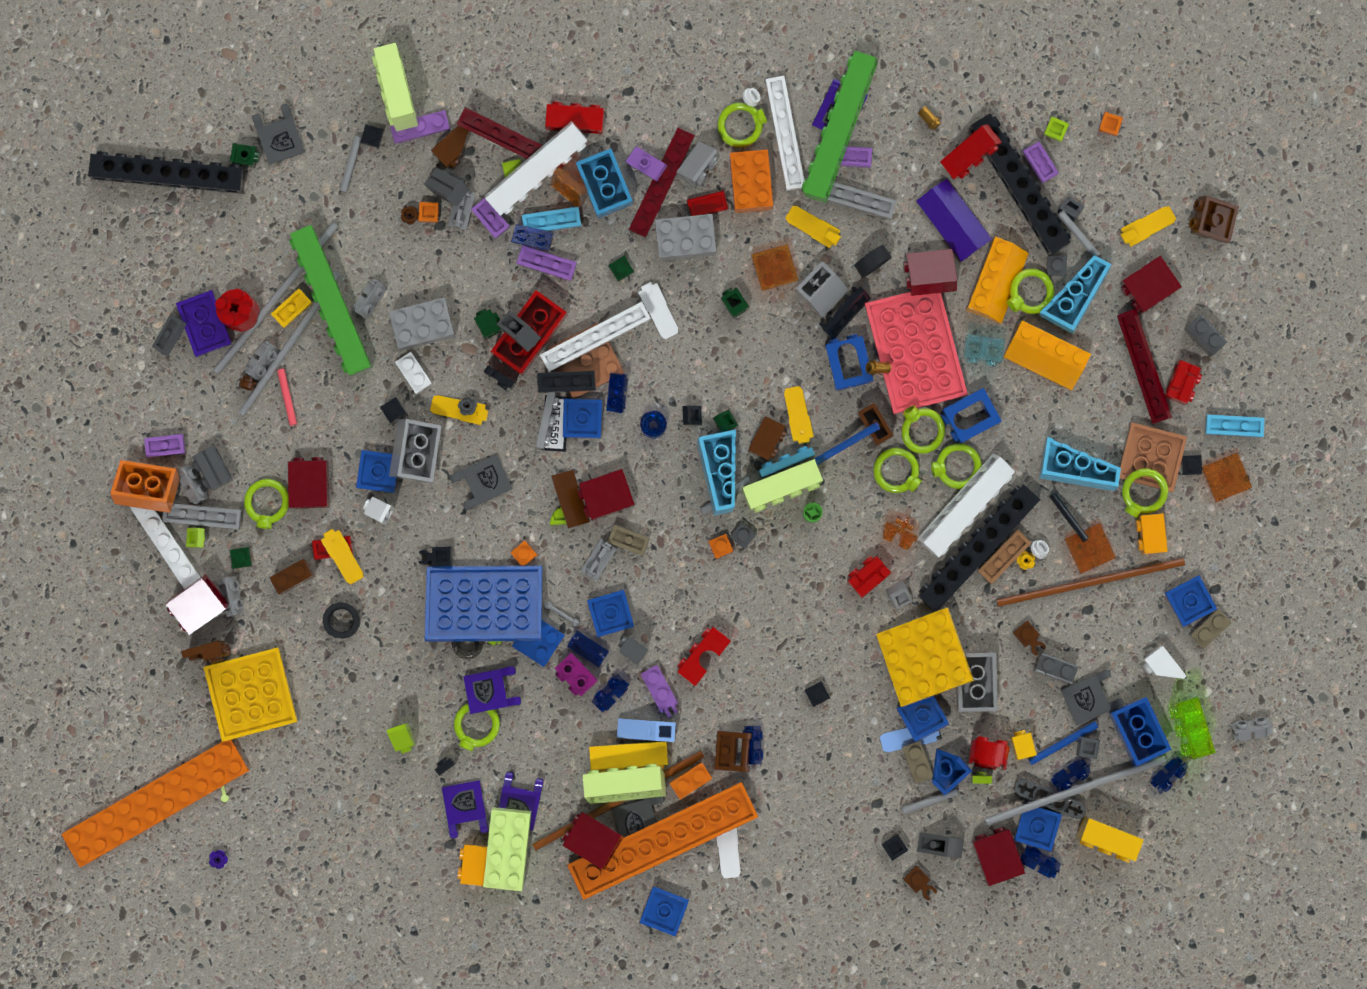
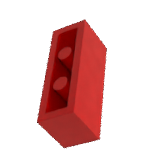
[545,102,604,134]
[940,124,1002,180]

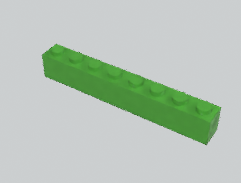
[802,51,878,204]
[289,225,372,376]

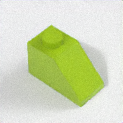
[386,723,415,754]

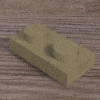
[607,525,650,556]
[1190,609,1232,649]
[902,741,933,784]

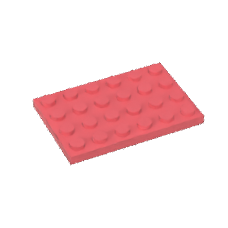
[865,292,968,415]

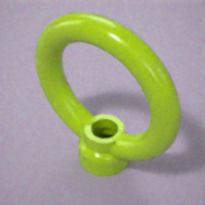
[717,102,768,148]
[1007,268,1054,314]
[901,405,945,454]
[931,443,982,489]
[873,448,922,493]
[1122,469,1168,518]
[244,479,289,529]
[454,703,500,752]

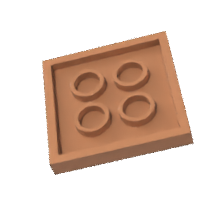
[548,322,625,399]
[1120,422,1187,493]

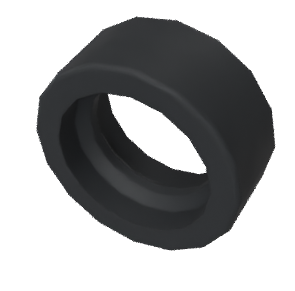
[854,245,892,278]
[322,602,360,639]

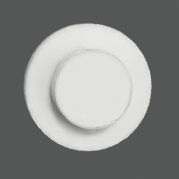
[743,88,760,107]
[1031,540,1049,559]

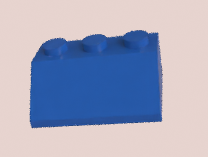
[1108,697,1172,766]

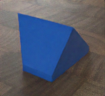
[932,749,972,795]

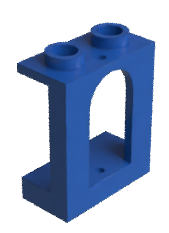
[825,334,874,391]
[941,388,1002,444]

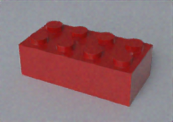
[490,290,568,376]

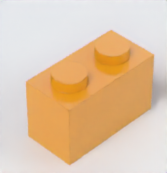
[1135,513,1168,555]
[457,844,488,886]

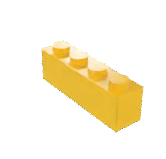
[589,741,668,773]

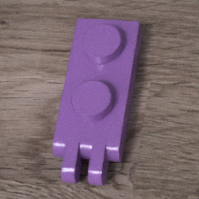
[641,665,678,718]

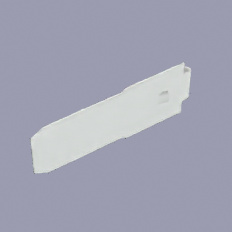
[638,282,678,339]
[716,828,740,878]

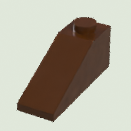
[431,126,471,169]

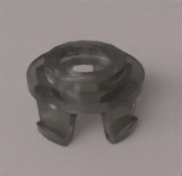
[451,641,483,660]

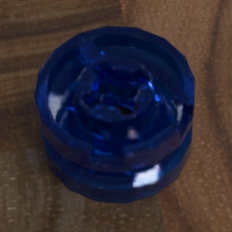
[640,410,667,439]

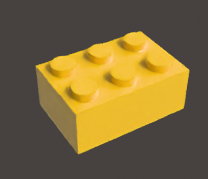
[1076,817,1144,863]

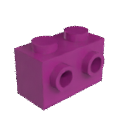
[554,653,598,697]

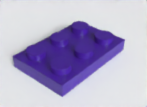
[176,290,232,358]

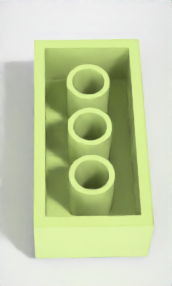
[372,43,418,132]
[742,459,823,513]
[583,764,667,804]
[483,807,532,891]

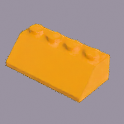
[966,236,1029,324]
[1003,321,1091,391]

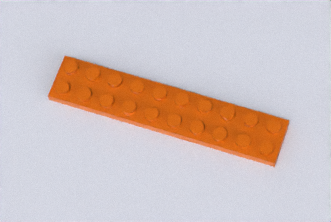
[61,740,250,868]
[567,782,758,900]

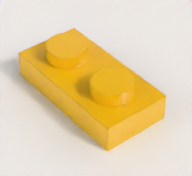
[271,289,312,329]

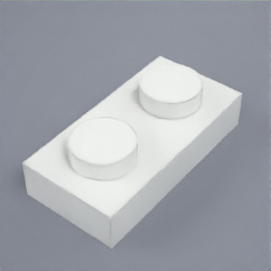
[395,352,432,395]

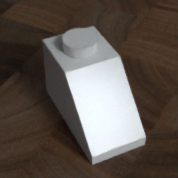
[363,497,395,525]
[1142,646,1187,679]

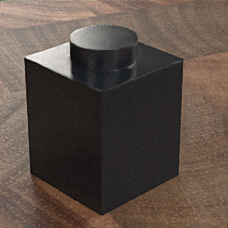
[380,397,408,425]

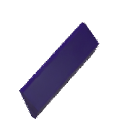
[916,179,992,262]

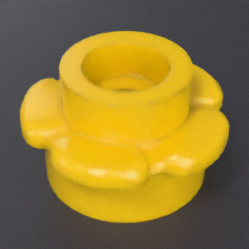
[1016,551,1035,570]

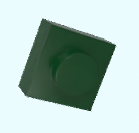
[608,255,634,282]
[713,409,738,433]
[230,547,252,569]

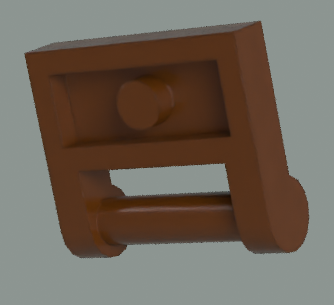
[715,731,752,772]

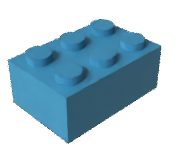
[576,148,633,219]

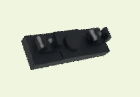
[819,286,871,340]
[537,371,596,393]

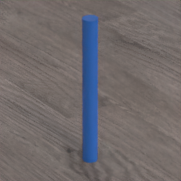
[814,422,880,465]
[1028,721,1099,766]

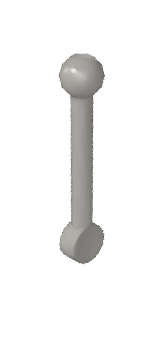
[544,601,579,627]

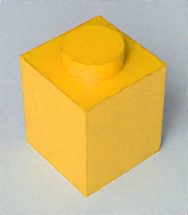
[1010,730,1037,760]

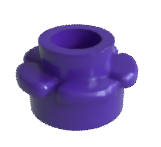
[209,850,228,869]

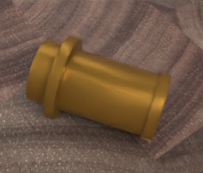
[918,106,941,130]
[866,360,891,375]

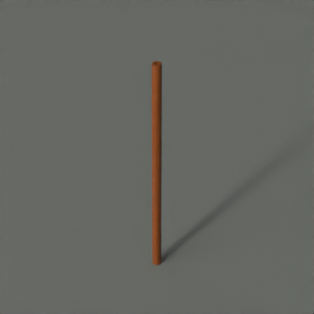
[996,558,1185,607]
[532,751,704,851]

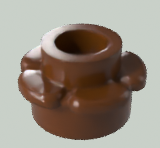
[400,206,419,225]
[238,375,257,391]

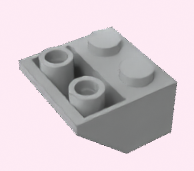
[676,142,718,188]
[795,261,849,318]

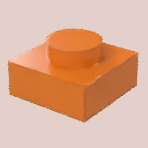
[1098,112,1123,137]
[418,202,439,223]
[708,534,733,559]
[510,541,537,566]

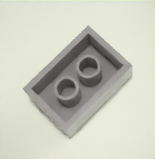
[655,214,716,261]
[389,297,456,351]
[389,419,442,483]
[956,653,998,712]

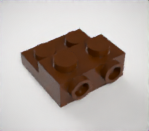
[1189,196,1239,244]
[181,640,231,664]

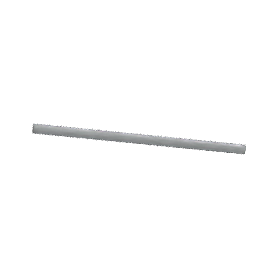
[238,271,341,416]

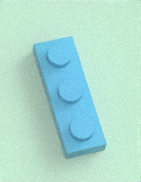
[522,207,581,235]
[1205,414,1265,438]
[759,446,815,478]

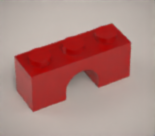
[677,627,731,686]

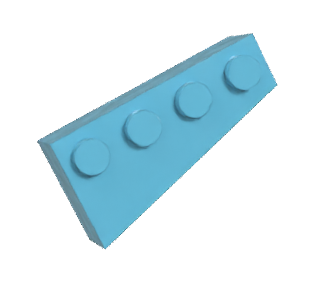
[1040,255,1111,334]
[697,430,736,516]
[1039,437,1121,491]

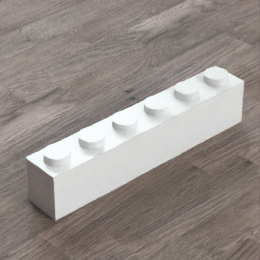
[485,121,587,216]
[917,454,1015,557]

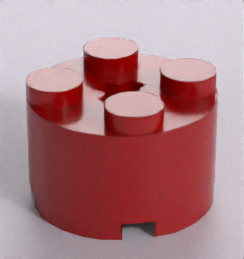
[215,288,260,332]
[968,736,1010,771]

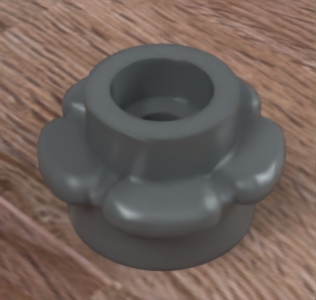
[458,397,477,415]

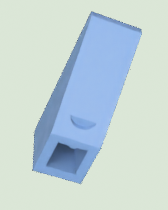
[617,718,676,742]

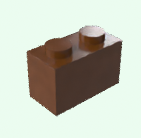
[856,403,894,447]
[748,416,787,462]
[269,559,315,595]

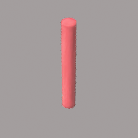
[277,369,297,426]

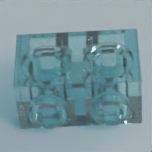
[962,334,1005,367]

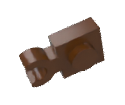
[1013,620,1046,656]
[903,865,937,901]

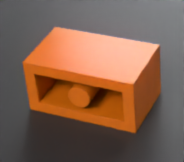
[669,762,712,800]

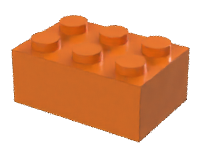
[729,149,773,213]
[110,460,180,513]

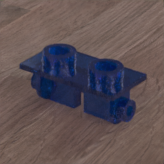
[511,224,553,251]
[606,373,629,413]
[567,630,609,667]
[592,674,629,712]
[742,725,764,765]
[1150,756,1188,794]
[1050,759,1091,792]
[1020,845,1061,879]

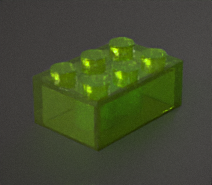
[1168,697,1216,760]

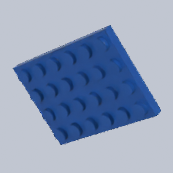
[425,566,542,642]

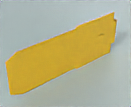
[785,206,841,248]
[1120,206,1176,247]
[784,386,814,444]
[430,395,489,425]
[321,529,363,585]

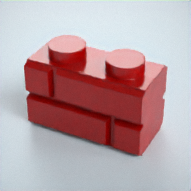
[1165,360,1202,405]
[847,556,891,599]

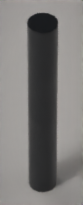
[1050,493,1089,543]

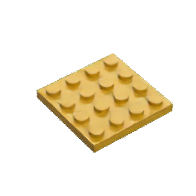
[876,608,974,707]
[203,647,298,742]

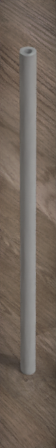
[213,222,338,375]
[984,755,1166,826]

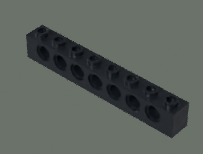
[969,114,1071,256]
[88,151,245,194]
[918,484,1041,612]

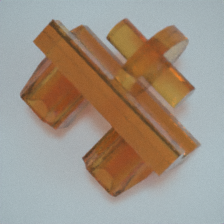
[882,516,918,550]

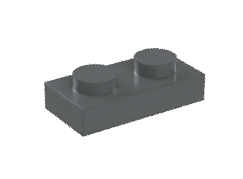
[152,313,186,357]

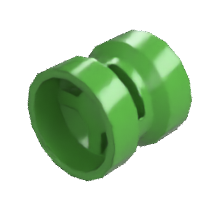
[803,503,823,523]

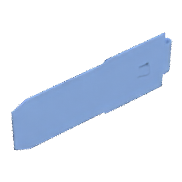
[880,728,940,752]

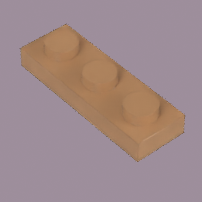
[977,530,1031,584]

